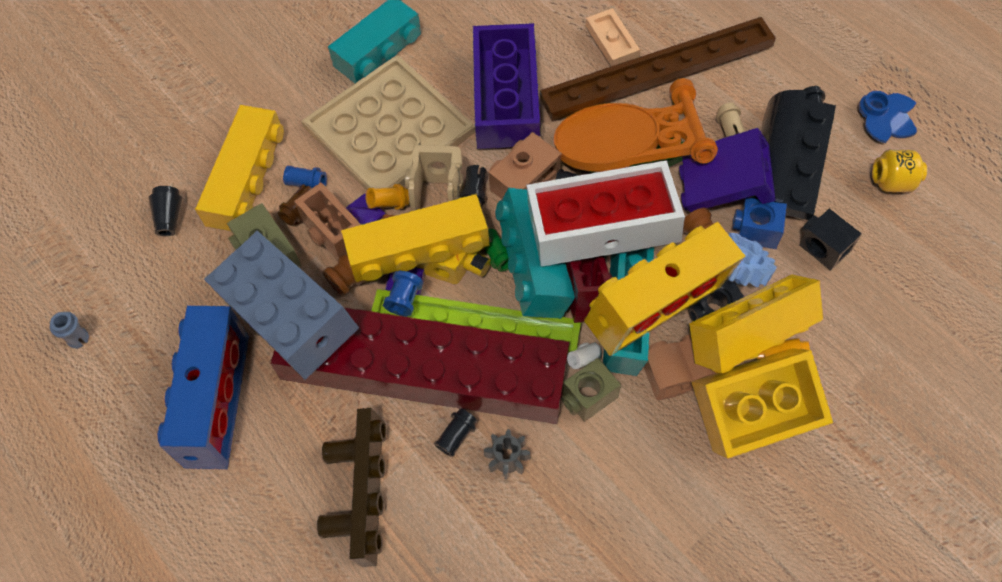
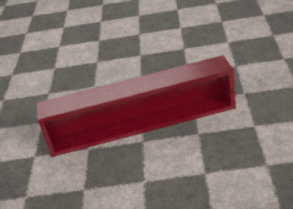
[270,307,569,424]

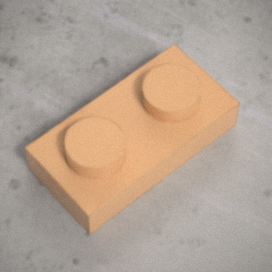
[585,8,640,66]

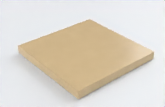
[301,55,476,191]

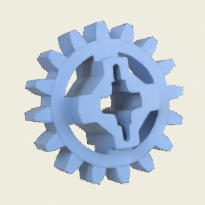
[728,233,777,287]

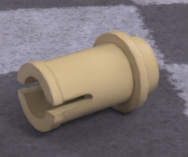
[716,103,745,137]

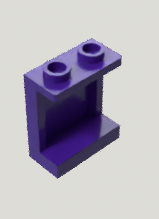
[679,128,776,212]

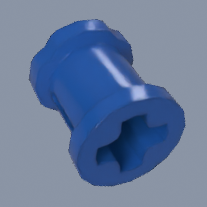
[383,270,423,317]

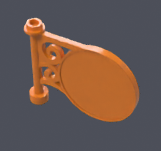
[554,78,718,172]

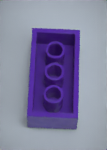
[473,23,540,149]

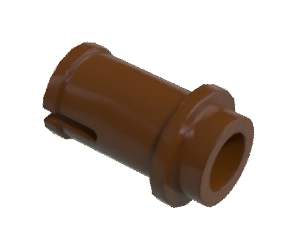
[277,184,312,226]

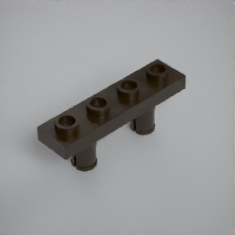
[317,408,387,567]

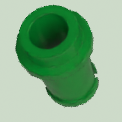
[483,228,509,272]

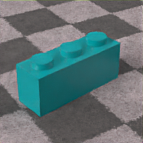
[328,0,421,84]

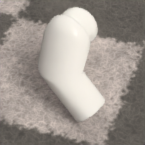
[567,342,602,369]

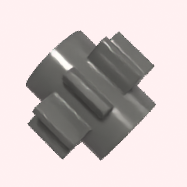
[484,429,530,479]

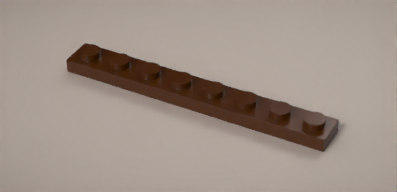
[540,16,776,121]

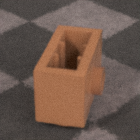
[489,132,562,199]
[294,182,361,260]

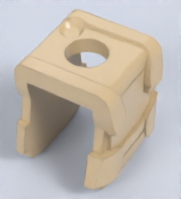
[405,145,464,211]

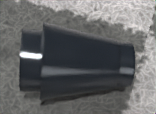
[148,186,182,237]

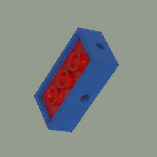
[158,306,249,470]

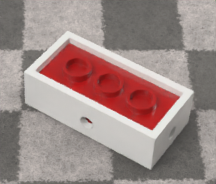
[527,160,685,267]

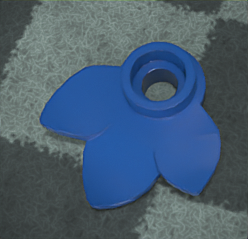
[859,91,917,143]

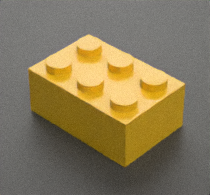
[691,348,833,459]

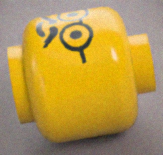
[872,149,927,192]

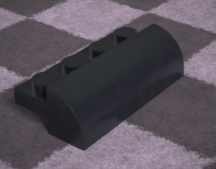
[748,90,836,220]

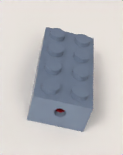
[204,231,359,380]

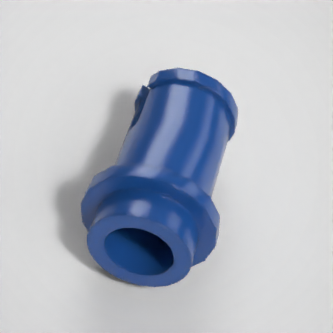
[283,165,327,188]

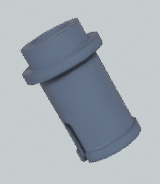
[50,312,89,349]

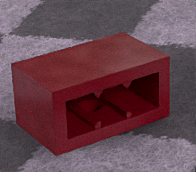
[565,256,612,323]

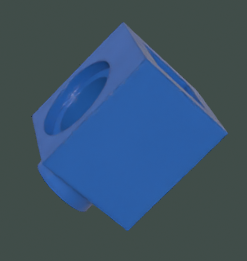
[732,197,787,249]

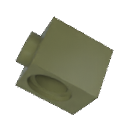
[562,358,621,422]

